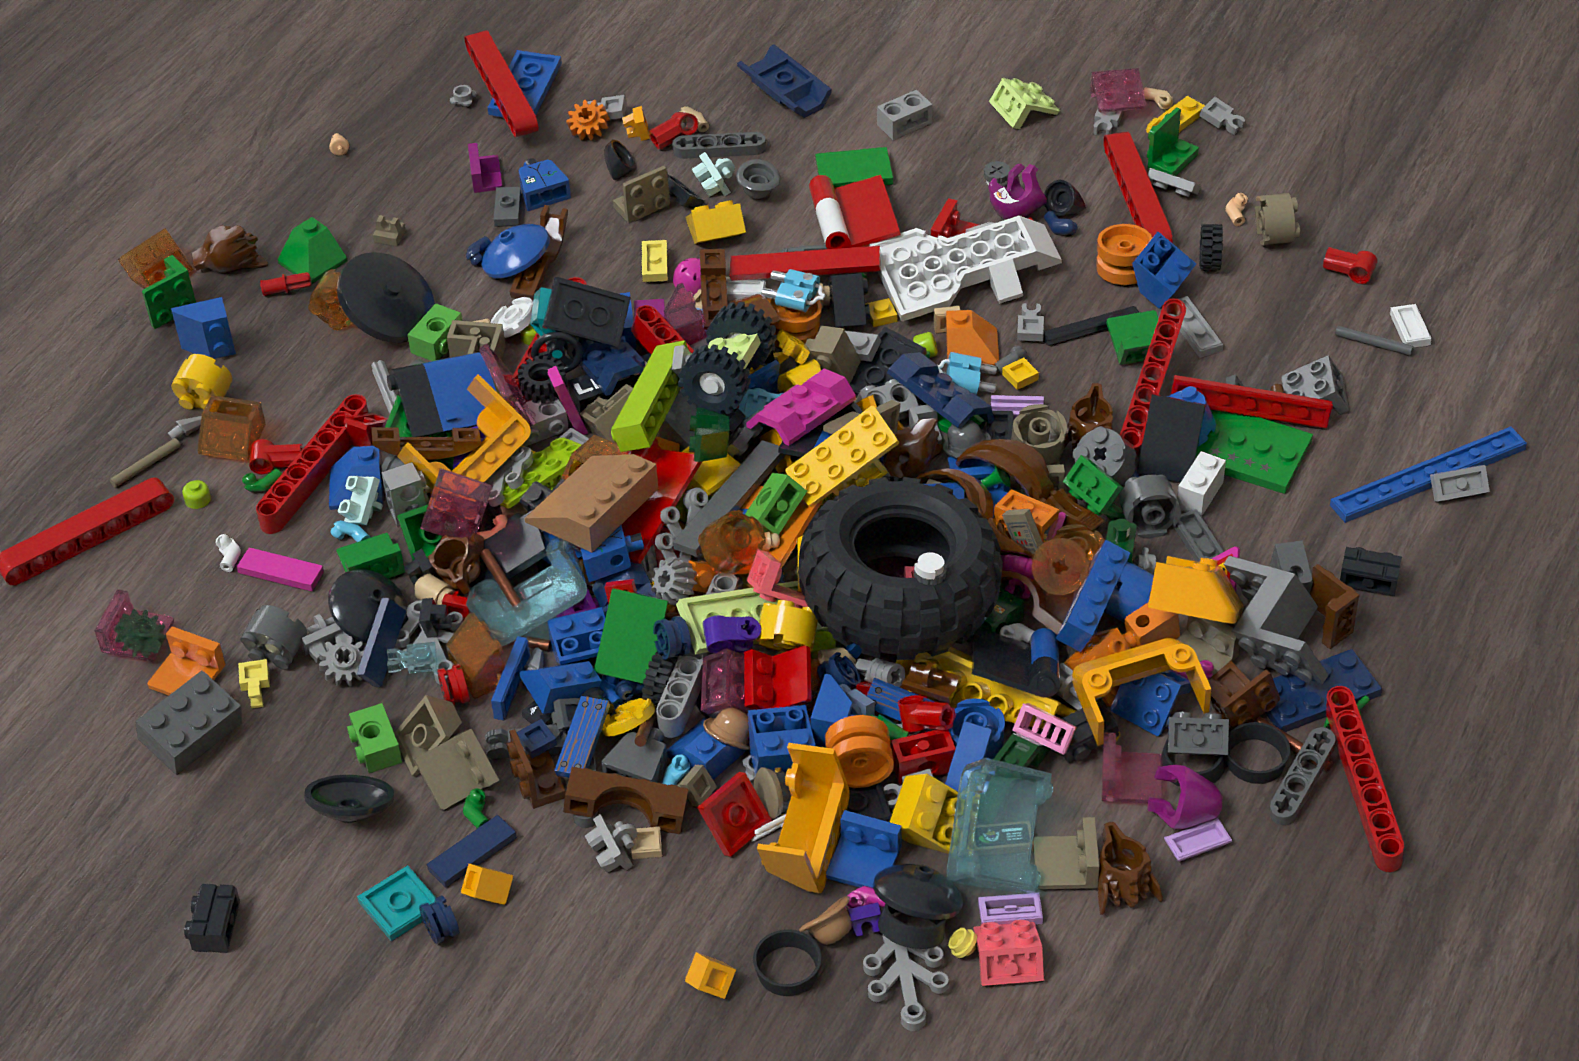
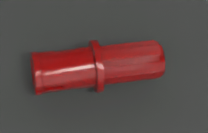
[260,272,312,296]

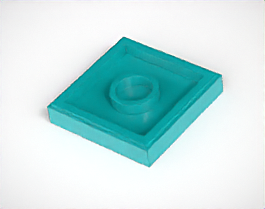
[357,865,436,941]

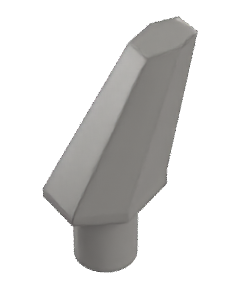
[168,416,208,439]
[520,648,544,683]

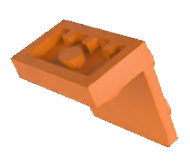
[993,489,1059,542]
[147,626,226,696]
[1064,628,1131,707]

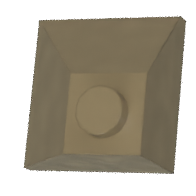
[394,695,462,777]

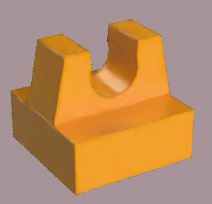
[623,106,650,141]

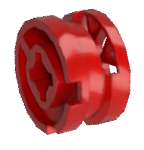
[437,664,470,706]

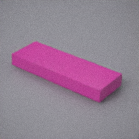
[547,366,588,435]
[237,547,324,591]

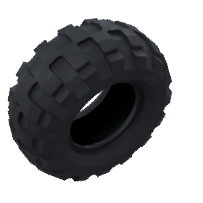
[798,477,1003,660]

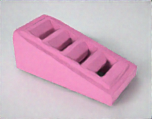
[1012,703,1077,754]

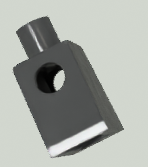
[1269,540,1313,594]
[601,728,668,783]

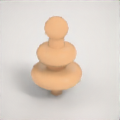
[329,133,349,156]

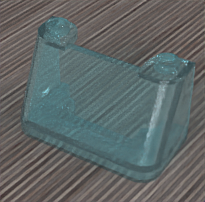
[466,537,587,646]
[947,758,1053,894]

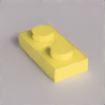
[642,240,668,282]

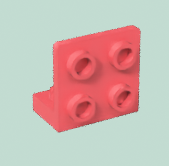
[747,549,808,609]
[973,919,1044,986]

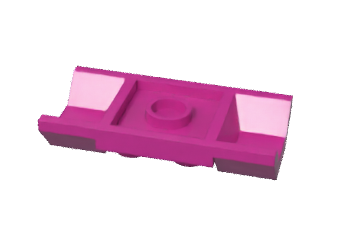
[746,369,856,446]

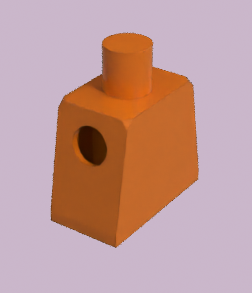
[1122,602,1180,649]

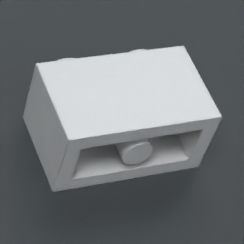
[1177,451,1226,517]

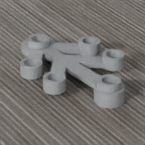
[452,447,533,524]
[655,488,725,562]
[395,600,472,685]
[863,935,949,1031]

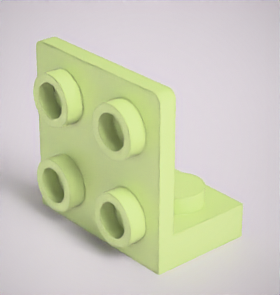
[989,78,1060,129]

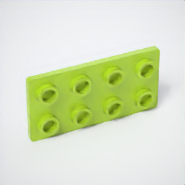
[484,437,592,509]

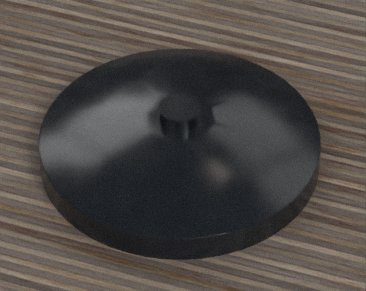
[337,252,435,343]

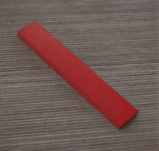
[730,246,881,281]
[1170,375,1333,429]

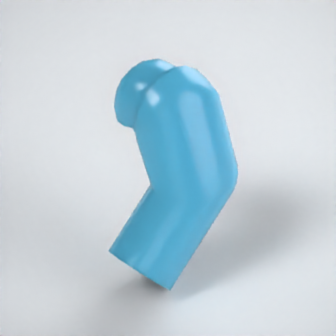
[331,520,371,542]
[662,754,690,785]

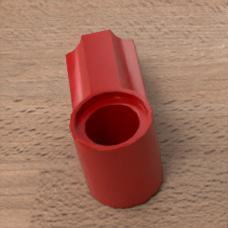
[649,112,698,150]
[1323,247,1378,284]
[249,439,303,475]
[898,695,956,732]

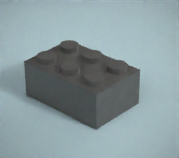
[135,670,242,775]

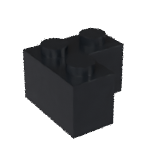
[828,273,870,328]

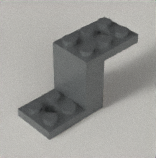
[657,387,763,457]
[1223,556,1329,684]

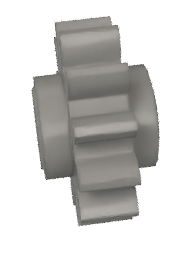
[319,636,364,686]

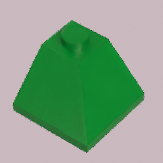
[278,217,348,285]
[397,498,463,561]

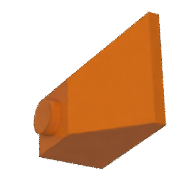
[946,310,999,366]

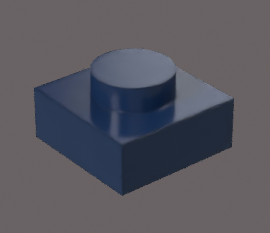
[516,719,557,758]

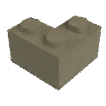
[447,320,506,382]
[796,326,861,384]
[580,384,633,447]

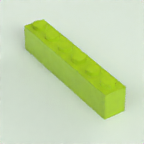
[611,340,689,452]

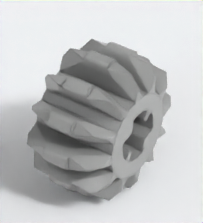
[650,557,697,606]

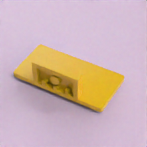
[785,406,899,507]

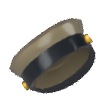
[754,767,791,819]

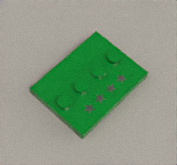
[1195,409,1313,494]

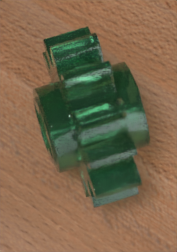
[114,609,166,658]

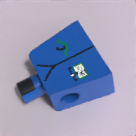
[518,158,571,211]
[581,525,645,582]

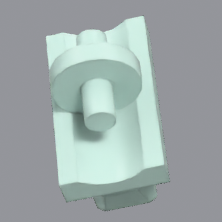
[692,152,735,197]
[338,476,383,525]

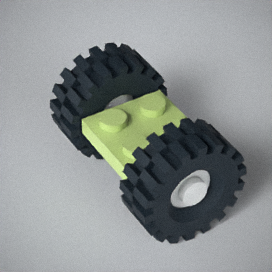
[678,302,777,415]

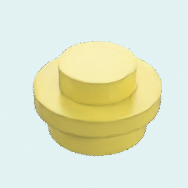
[948,928,977,958]

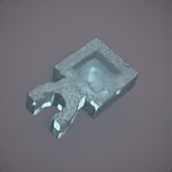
[387,642,437,673]

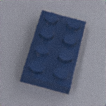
[1265,649,1382,732]

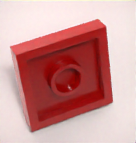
[697,772,772,857]

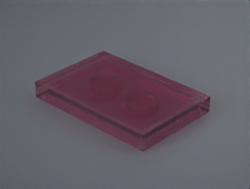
[479,344,536,427]

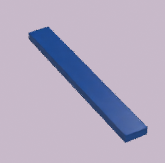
[1330,427,1527,523]

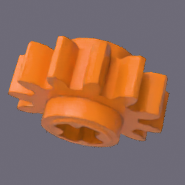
[566,100,610,140]

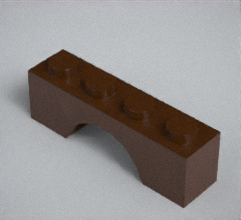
[563,767,688,834]

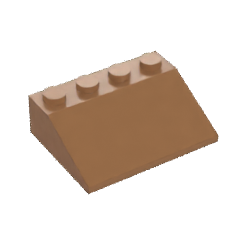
[525,454,658,553]

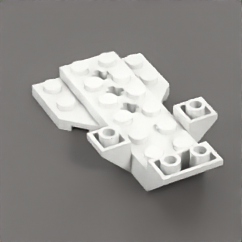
[869,216,1062,321]

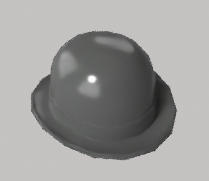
[736,159,781,199]
[943,420,991,459]

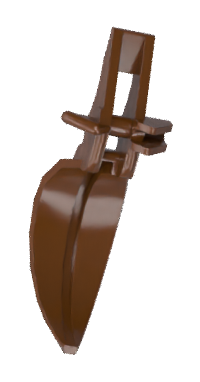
[955,439,1105,533]
[915,468,1036,559]

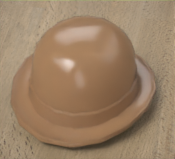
[703,708,750,750]
[799,896,852,945]

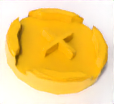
[601,698,655,736]

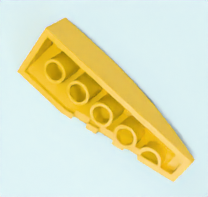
[896,647,1060,729]

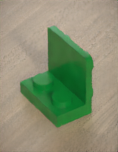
[1147,107,1199,176]
[142,255,196,329]
[1106,310,1169,365]
[1063,455,1125,520]
[336,533,405,578]

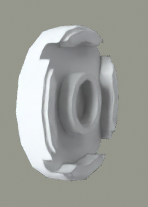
[491,297,533,338]

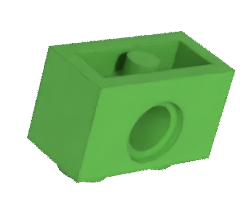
[408,303,462,361]
[743,473,807,535]
[347,703,402,773]

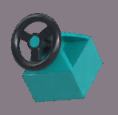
[530,287,583,373]

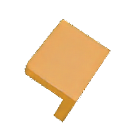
[461,864,513,904]
[685,952,736,999]

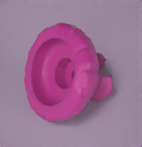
[1001,554,1049,599]

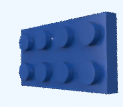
[488,50,562,117]

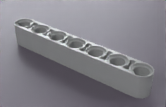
[656,572,738,738]

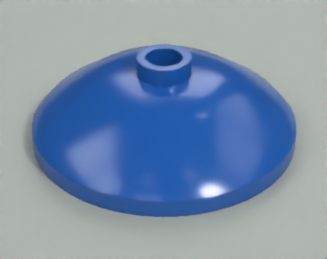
[482,224,550,278]

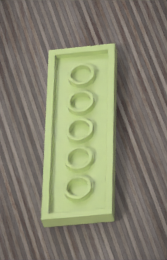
[676,581,829,654]

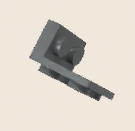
[1282,355,1349,415]
[1165,712,1229,756]

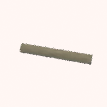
[109,438,181,488]

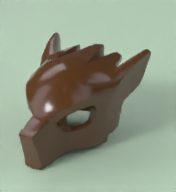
[192,225,268,273]
[1064,383,1113,451]
[884,418,943,478]
[428,533,484,594]
[1098,822,1163,915]

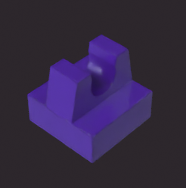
[848,902,881,937]

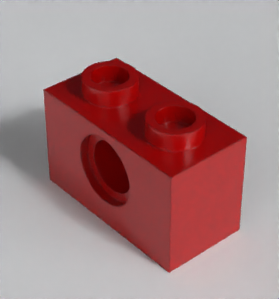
[891,729,956,784]

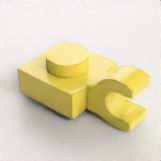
[239,659,270,708]

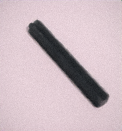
[1043,306,1139,345]

